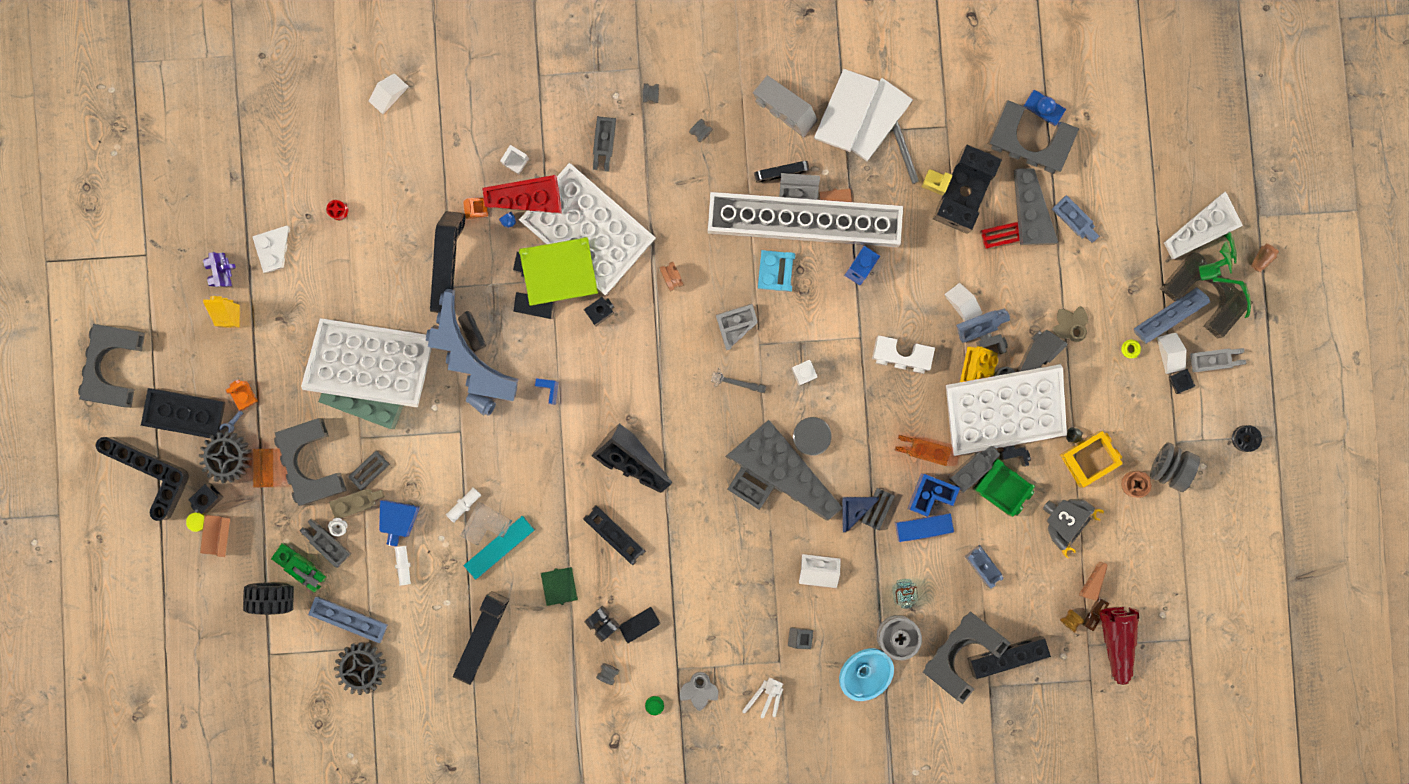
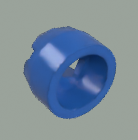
[499,212,516,228]

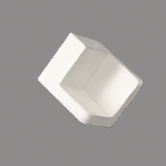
[500,145,529,175]

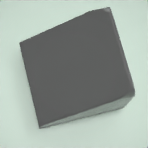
[788,627,813,649]

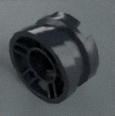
[1232,425,1262,452]

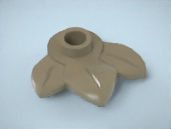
[1053,306,1088,342]

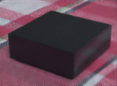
[1169,369,1195,394]

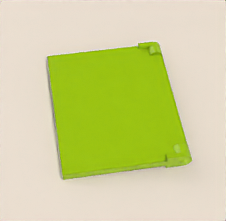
[519,237,598,306]

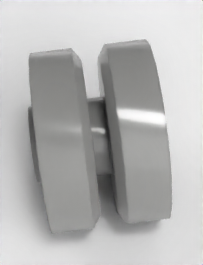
[876,615,922,660]

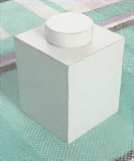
[791,360,817,386]

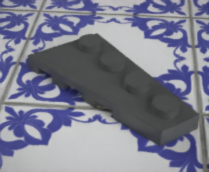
[1014,168,1058,245]

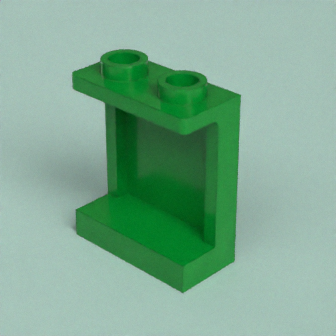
[972,459,1035,517]

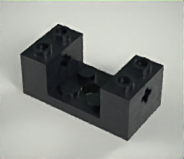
[933,145,1002,234]

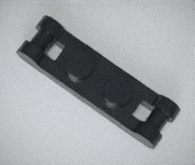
[583,505,646,565]

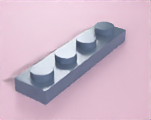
[1134,288,1210,344]
[308,596,388,643]

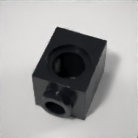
[188,483,223,514]

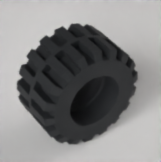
[243,582,294,615]

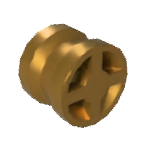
[1060,609,1085,633]

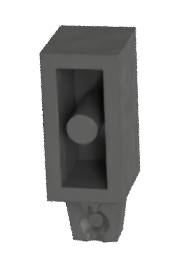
[948,446,1000,493]

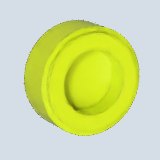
[186,512,205,532]

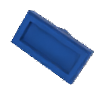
[1023,90,1066,126]

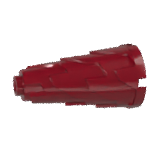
[1099,607,1140,685]

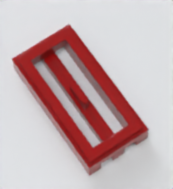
[980,222,1020,249]

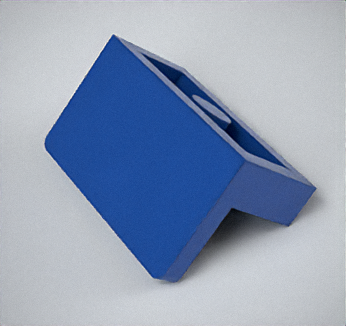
[535,378,559,405]

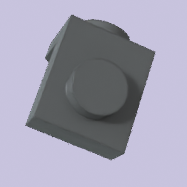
[976,333,1008,354]

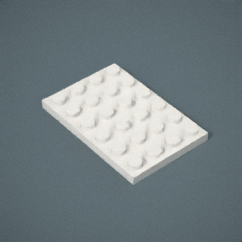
[519,163,656,296]
[301,318,432,407]
[946,364,1067,456]

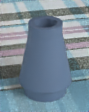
[466,393,496,416]

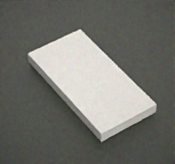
[814,69,879,152]
[851,78,913,162]

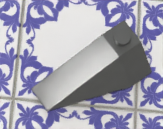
[1016,330,1068,372]

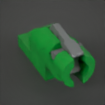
[271,543,327,593]

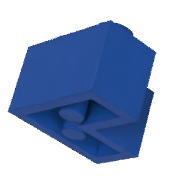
[907,473,960,517]

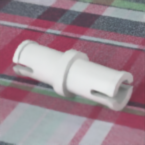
[446,487,482,523]
[394,546,411,586]

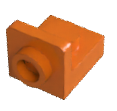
[226,380,258,411]

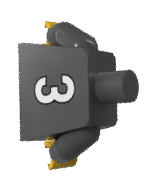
[1043,499,1104,559]

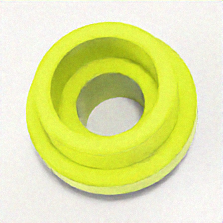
[1121,339,1141,359]

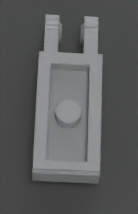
[1190,348,1246,372]

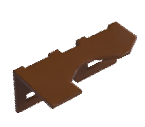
[1082,597,1110,631]

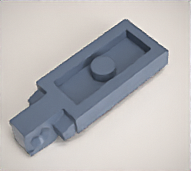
[1052,195,1099,243]
[956,308,1010,343]

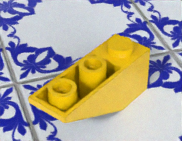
[203,296,240,328]

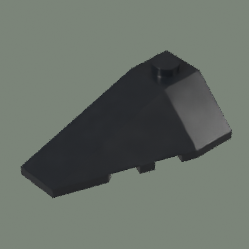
[591,423,672,493]

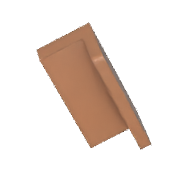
[200,515,230,557]

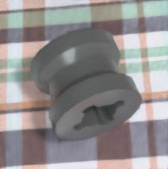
[643,83,659,103]
[689,119,713,143]
[596,663,620,685]

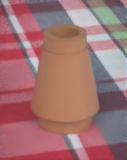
[1251,243,1279,272]

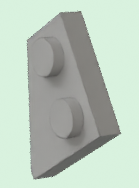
[716,304,758,350]

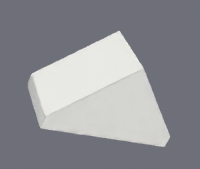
[369,74,409,114]
[944,283,983,322]
[1157,333,1186,374]

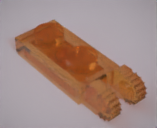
[895,435,952,466]

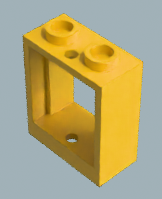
[1059,431,1123,488]

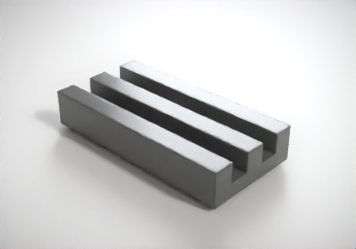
[348,450,390,491]
[861,488,895,530]

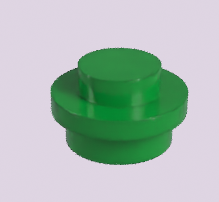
[645,696,664,716]

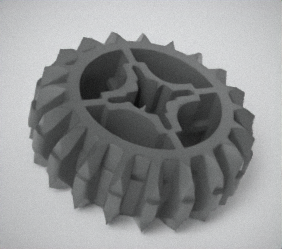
[198,431,252,483]
[334,642,387,695]

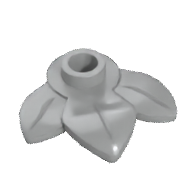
[680,672,718,711]

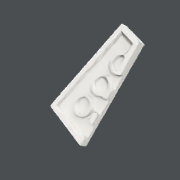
[1164,192,1243,259]

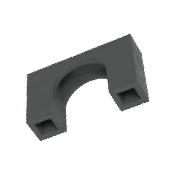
[988,100,1079,174]
[78,324,145,408]
[274,418,347,506]
[923,611,1011,704]

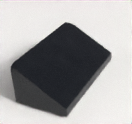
[513,292,555,319]
[458,311,486,352]
[619,607,661,644]

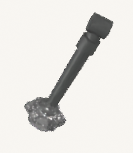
[711,368,766,394]

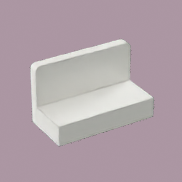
[799,554,840,588]

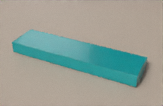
[463,516,535,580]

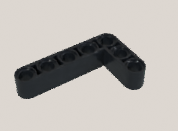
[430,211,466,313]
[95,437,189,521]
[453,591,510,685]

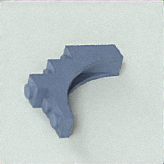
[426,289,519,401]

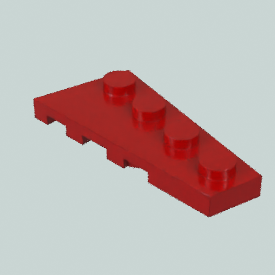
[482,175,562,214]

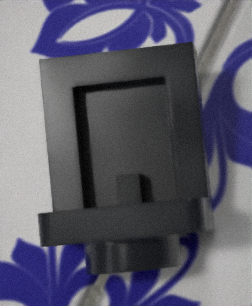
[999,445,1031,467]

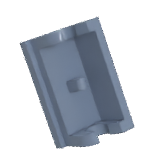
[964,545,1003,589]

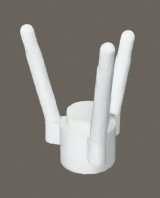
[742,677,783,718]

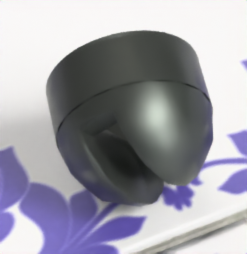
[1066,427,1083,443]

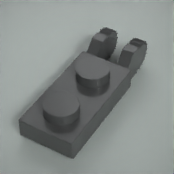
[593,116,616,172]
[299,519,351,568]

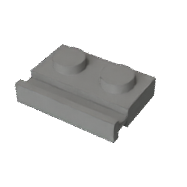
[779,173,820,200]

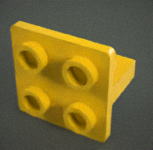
[960,346,998,382]

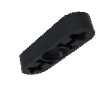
[754,161,810,183]

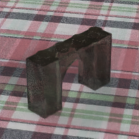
[1160,252,1253,339]

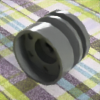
[1150,442,1200,492]

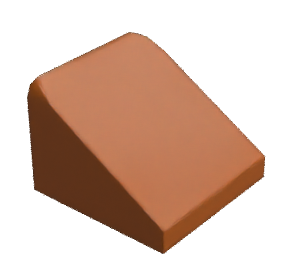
[463,198,488,219]

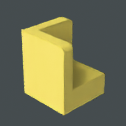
[921,169,952,196]

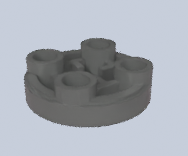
[793,417,832,455]

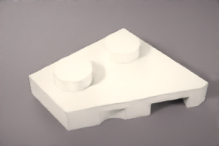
[252,226,290,274]

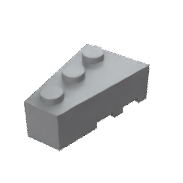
[753,75,818,138]

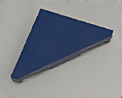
[842,497,879,533]

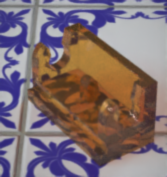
[253,449,274,488]

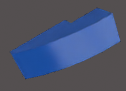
[895,513,954,542]

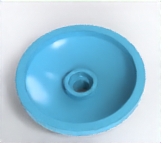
[839,648,894,701]

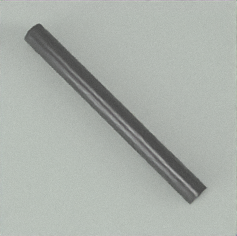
[892,121,919,184]

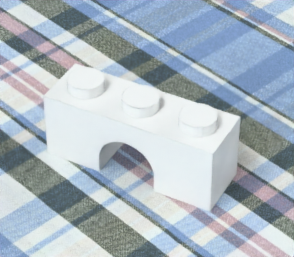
[872,335,935,374]

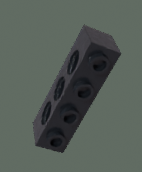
[967,636,1051,679]

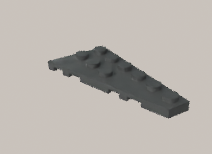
[725,420,842,521]

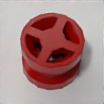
[326,200,349,221]

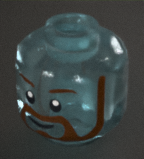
[892,579,918,609]

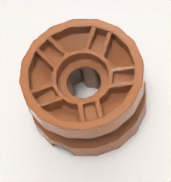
[659,261,684,292]
[1121,471,1152,498]

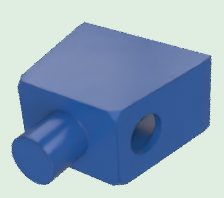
[844,245,880,286]
[379,500,420,546]

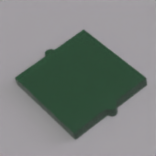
[541,567,578,606]

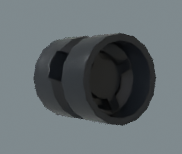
[584,605,620,642]

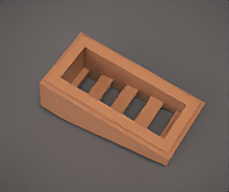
[1079,562,1108,601]

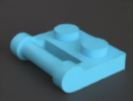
[758,250,796,292]

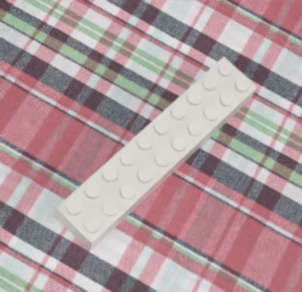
[708,192,903,247]

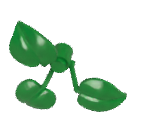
[1199,232,1251,318]

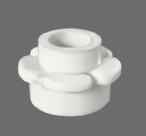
[328,518,348,536]

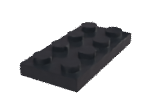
[140,388,225,439]

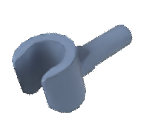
[220,411,243,433]

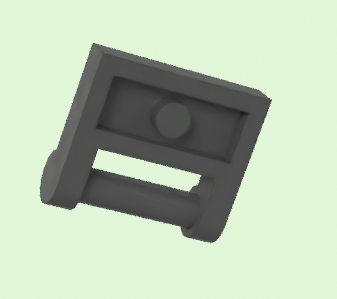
[727,467,774,510]

